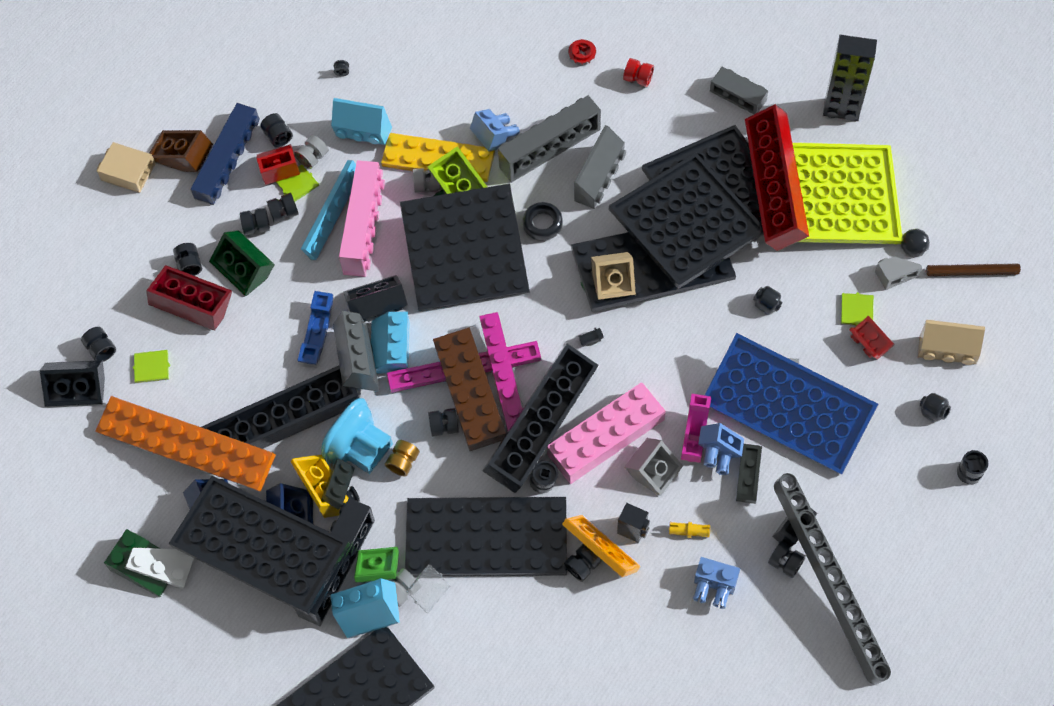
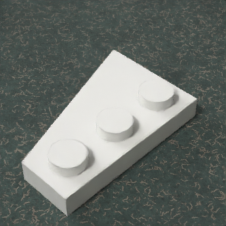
[125,548,194,589]

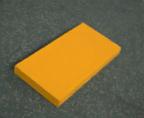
[562,515,640,577]

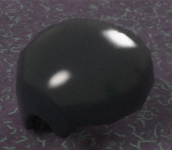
[901,228,930,256]

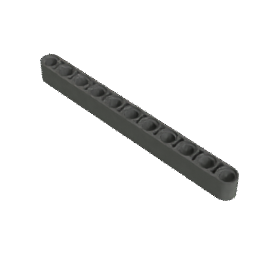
[774,473,891,684]

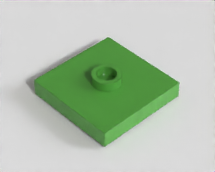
[354,547,399,582]

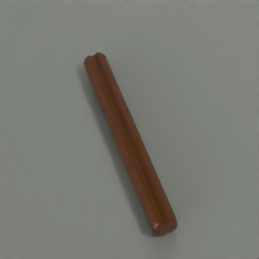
[926,263,1021,276]

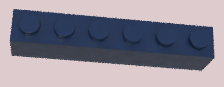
[190,103,260,205]

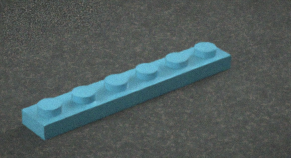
[301,160,356,260]

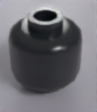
[753,286,783,314]
[920,393,951,422]

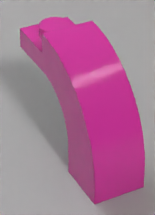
[681,394,711,463]

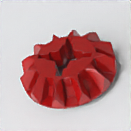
[568,39,596,65]

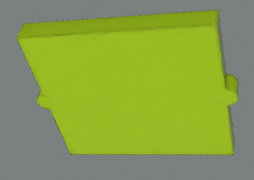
[276,164,319,202]
[841,292,874,326]
[133,350,170,383]

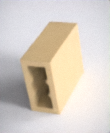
[97,142,156,193]

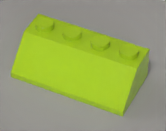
[427,146,487,194]

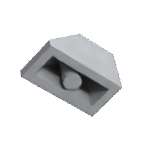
[875,256,922,290]

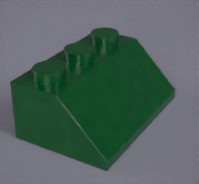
[209,230,275,296]

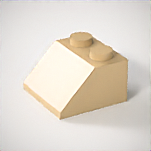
[591,252,636,299]

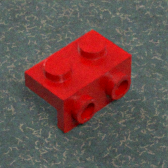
[849,316,895,360]

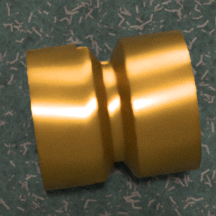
[385,440,420,477]

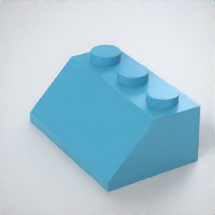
[331,98,392,145]
[371,312,410,374]
[331,579,400,638]

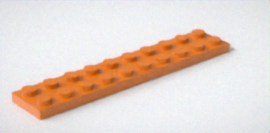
[95,396,276,492]

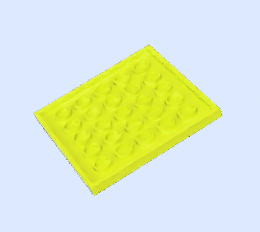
[793,143,903,244]

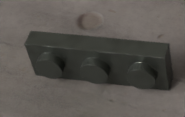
[736,444,762,504]
[321,458,355,510]

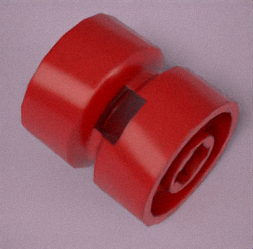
[623,58,654,87]

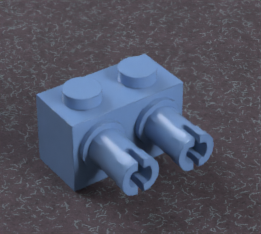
[470,109,520,151]
[698,423,744,475]
[693,557,741,609]

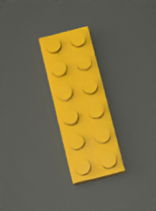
[381,133,495,183]

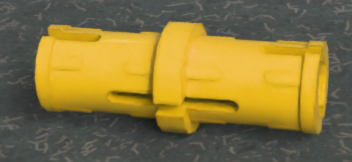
[669,522,710,538]

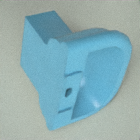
[321,398,393,474]

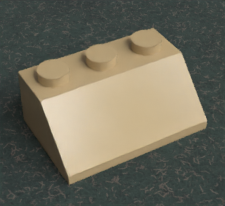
[918,320,985,365]

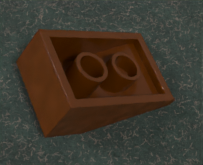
[149,130,213,172]

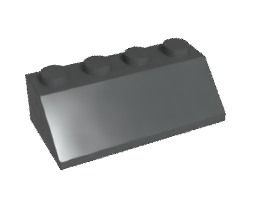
[574,125,626,209]
[333,311,379,392]

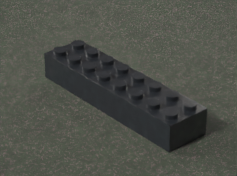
[482,343,599,493]
[201,365,359,449]

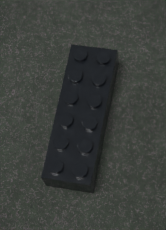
[823,34,877,121]
[294,498,375,626]

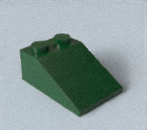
[104,529,168,597]

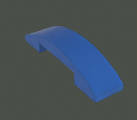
[298,291,333,365]

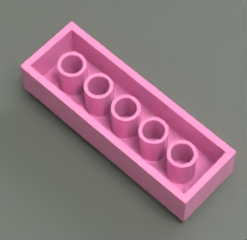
[339,160,385,277]
[547,382,666,484]

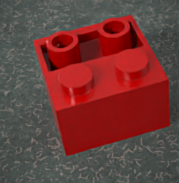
[256,144,300,185]

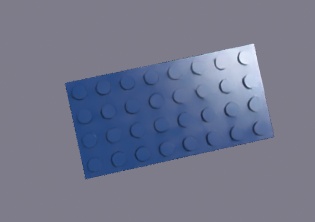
[704,333,879,474]

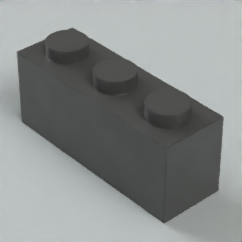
[710,66,768,114]

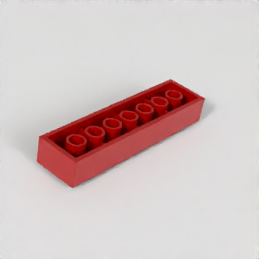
[745,104,809,251]

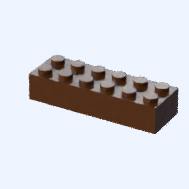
[433,327,506,451]

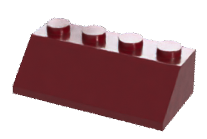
[146,265,232,331]

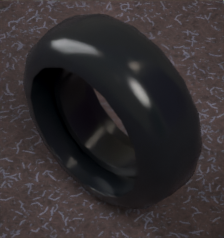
[522,202,563,241]

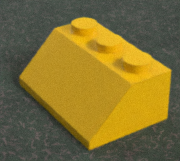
[290,454,349,518]

